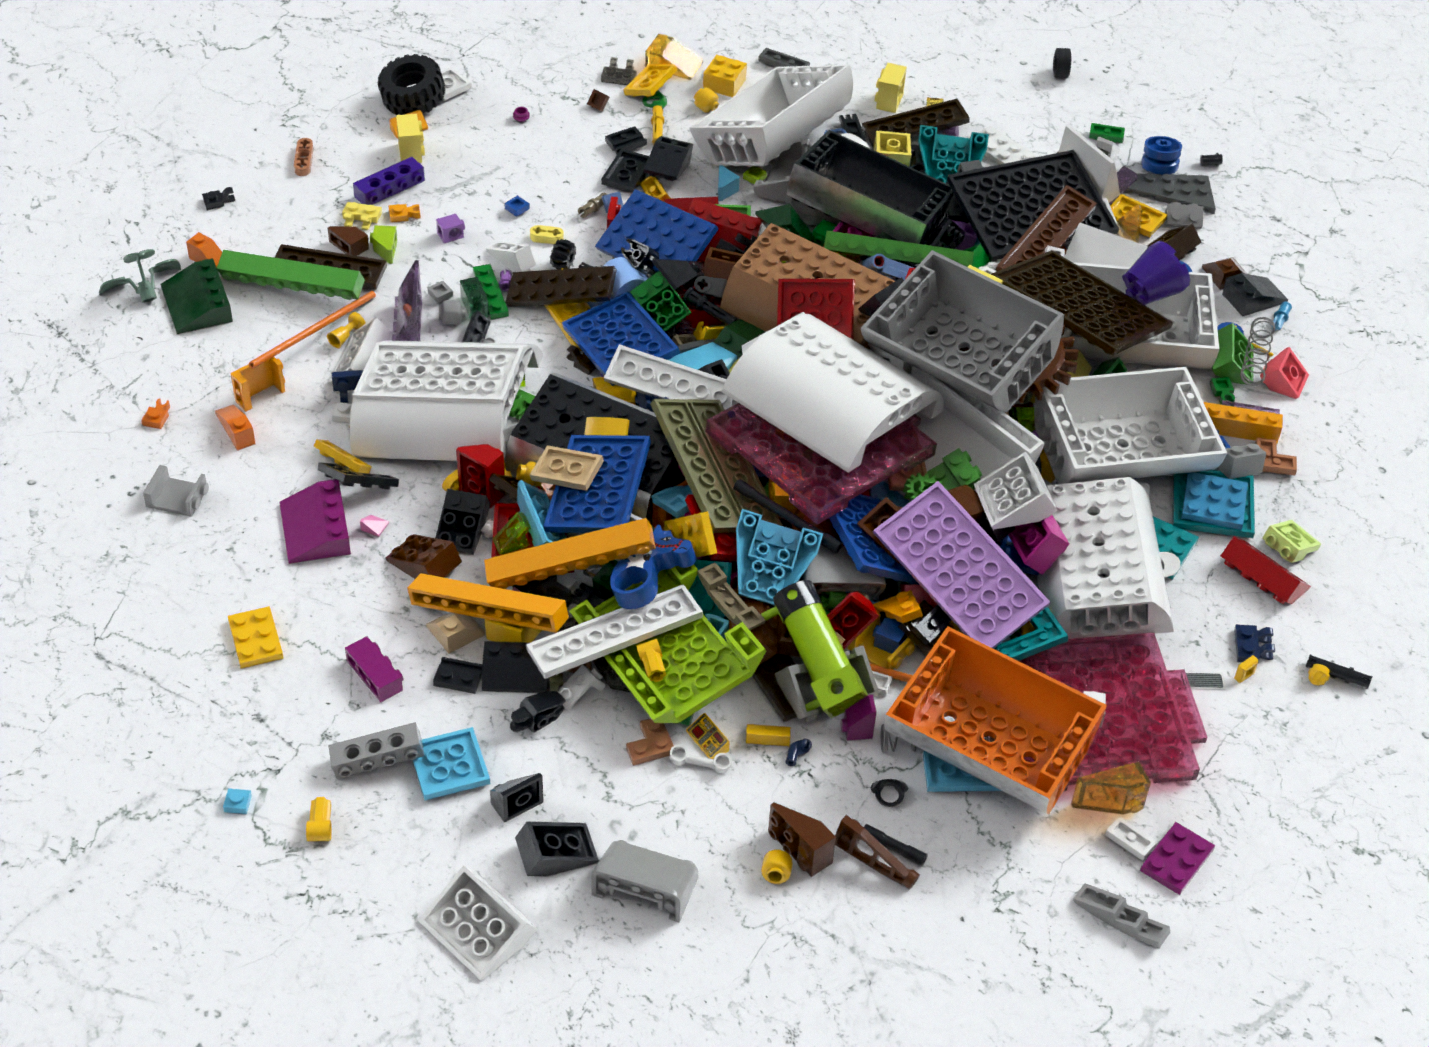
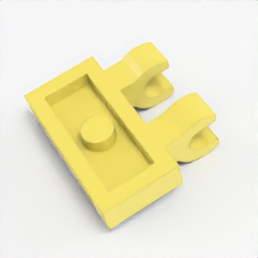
[342,202,382,230]

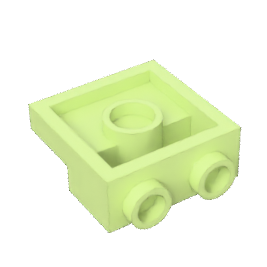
[1262,520,1321,563]

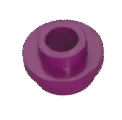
[513,107,530,122]

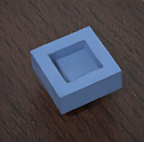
[602,191,623,213]

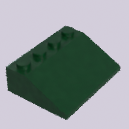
[160,258,233,334]

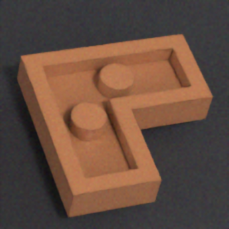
[1255,438,1297,476]
[626,718,674,766]

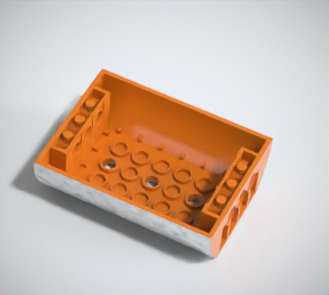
[884,626,1107,814]

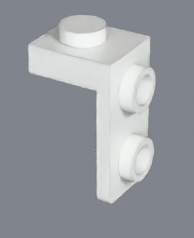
[557,664,606,710]

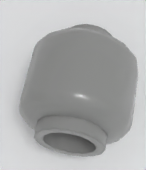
[439,300,465,325]

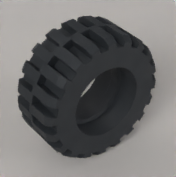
[377,54,446,115]

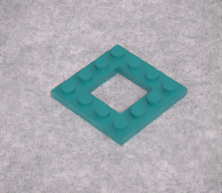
[1172,470,1255,538]
[994,606,1068,661]

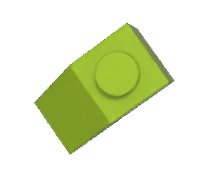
[370,225,398,264]

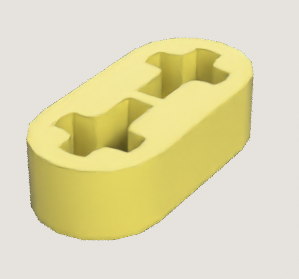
[530,225,564,244]

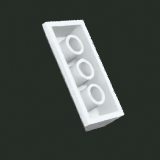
[327,318,392,386]

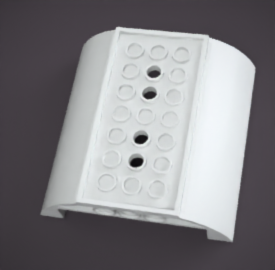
[350,340,543,461]

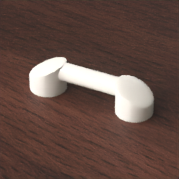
[670,745,731,773]

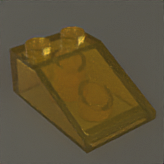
[645,34,703,80]
[1071,762,1151,815]

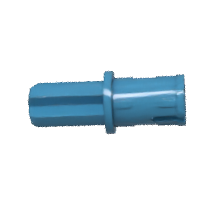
[1271,302,1292,331]

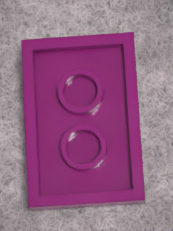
[1140,822,1215,895]

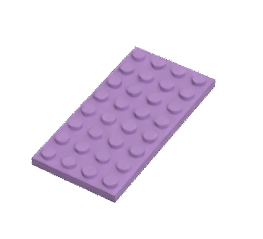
[873,481,1050,649]

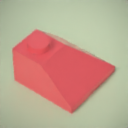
[1260,347,1309,399]

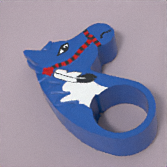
[610,525,697,609]

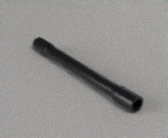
[733,479,843,553]

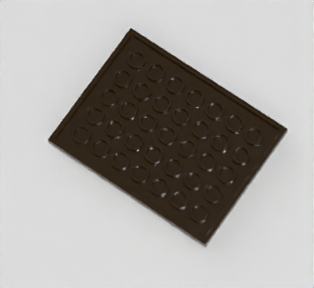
[991,250,1173,355]

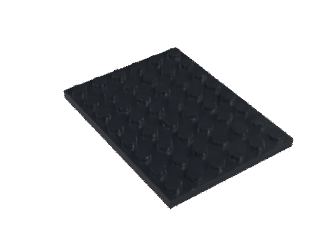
[947,150,1119,261]

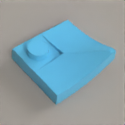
[651,485,693,518]

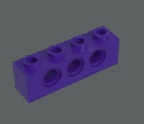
[353,157,425,205]

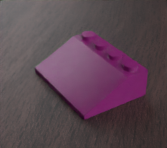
[279,479,351,564]

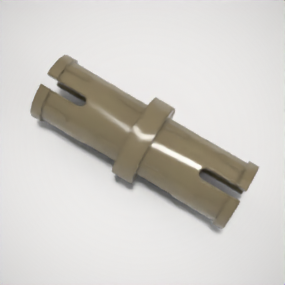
[578,193,607,218]

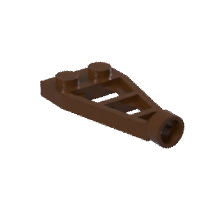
[835,815,920,890]

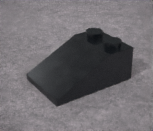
[1222,273,1288,317]
[515,821,599,876]

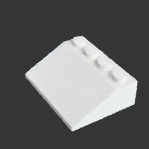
[1058,124,1120,203]
[1064,223,1148,267]
[974,452,1057,530]
[418,865,537,981]

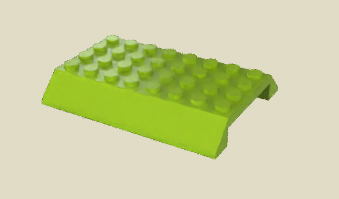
[569,564,766,723]

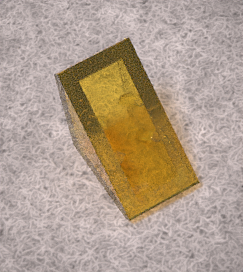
[1117,205,1143,243]

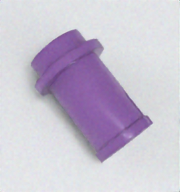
[499,269,512,292]

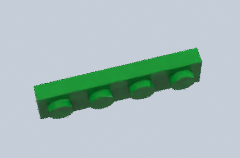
[473,264,509,320]

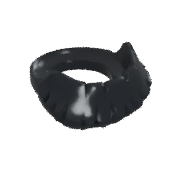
[870,779,909,807]

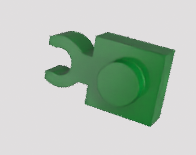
[1209,377,1235,405]

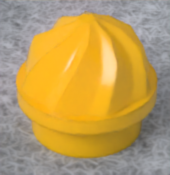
[1308,664,1330,686]

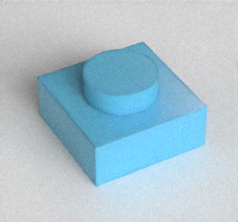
[223,788,252,814]

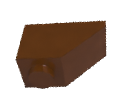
[327,226,369,256]

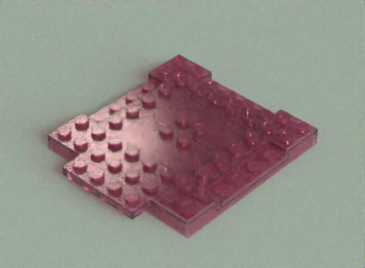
[705,403,937,525]
[1019,633,1208,791]

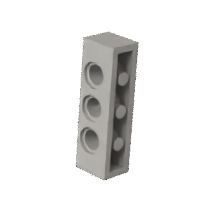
[328,722,424,779]

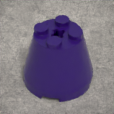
[1122,241,1190,305]

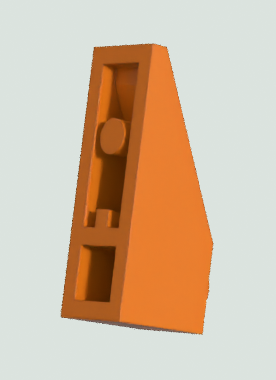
[215,405,256,450]

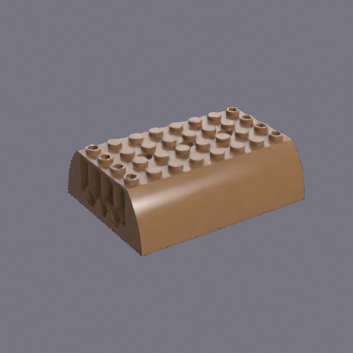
[720,223,895,350]

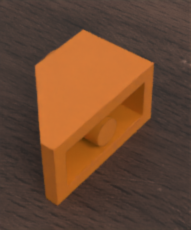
[186,232,222,268]

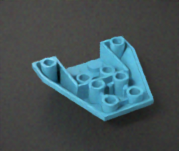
[668,342,738,370]
[736,509,823,606]

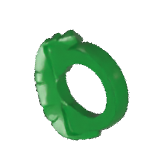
[642,90,667,109]

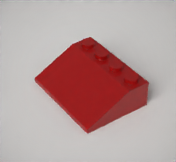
[688,198,762,263]

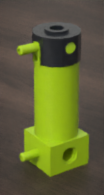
[761,580,868,719]

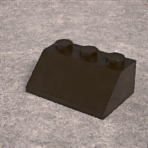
[1146,223,1202,260]

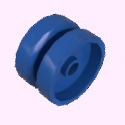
[1141,136,1183,175]

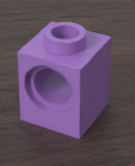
[436,213,465,243]

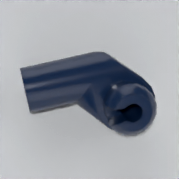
[785,738,812,766]

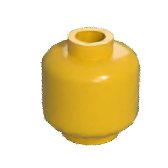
[694,88,719,113]
[761,849,793,884]

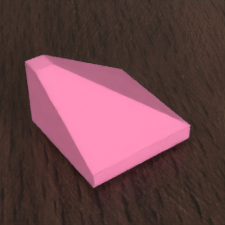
[360,515,389,537]

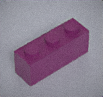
[345,636,404,703]

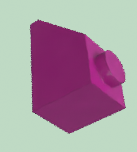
[840,695,877,741]

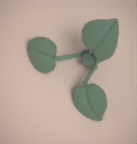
[99,249,181,302]

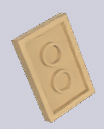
[530,445,604,491]

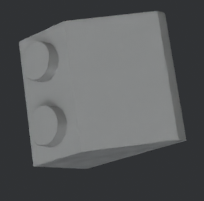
[1217,443,1267,479]

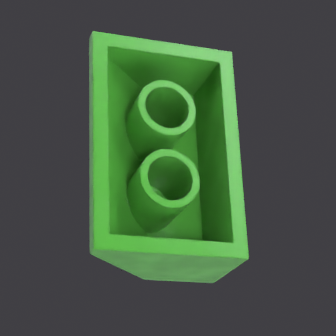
[1212,323,1253,385]

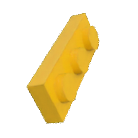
[314,439,372,473]

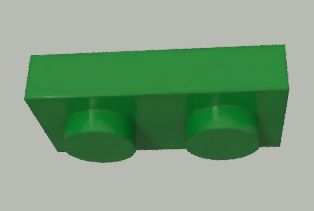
[1089,123,1125,143]

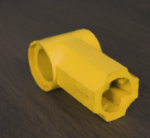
[636,639,667,683]
[306,797,332,842]

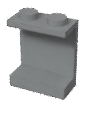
[143,465,209,517]

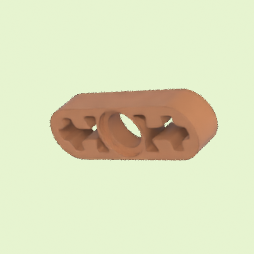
[294,138,314,176]

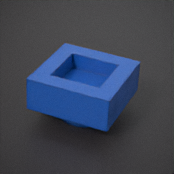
[504,195,530,217]

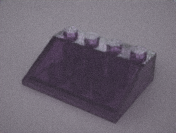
[392,260,422,341]

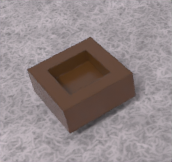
[587,89,610,112]

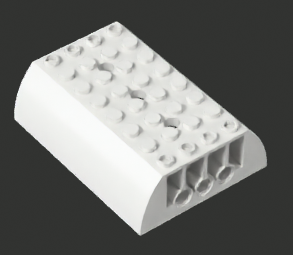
[689,65,853,167]
[1066,262,1219,369]
[1034,367,1227,484]
[1037,477,1174,642]

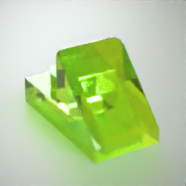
[493,511,531,555]

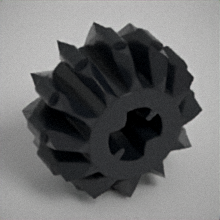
[550,239,576,269]

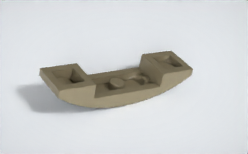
[697,562,765,630]

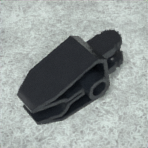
[621,239,659,275]
[510,691,566,733]

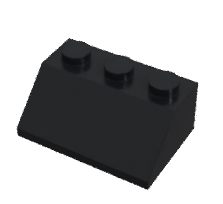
[482,641,548,693]

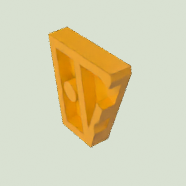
[873,590,923,623]

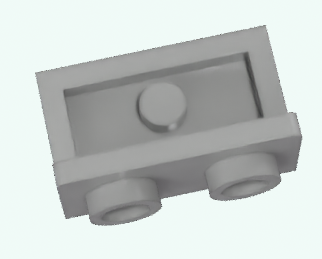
[1165,202,1204,229]

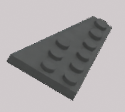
[1116,172,1216,214]

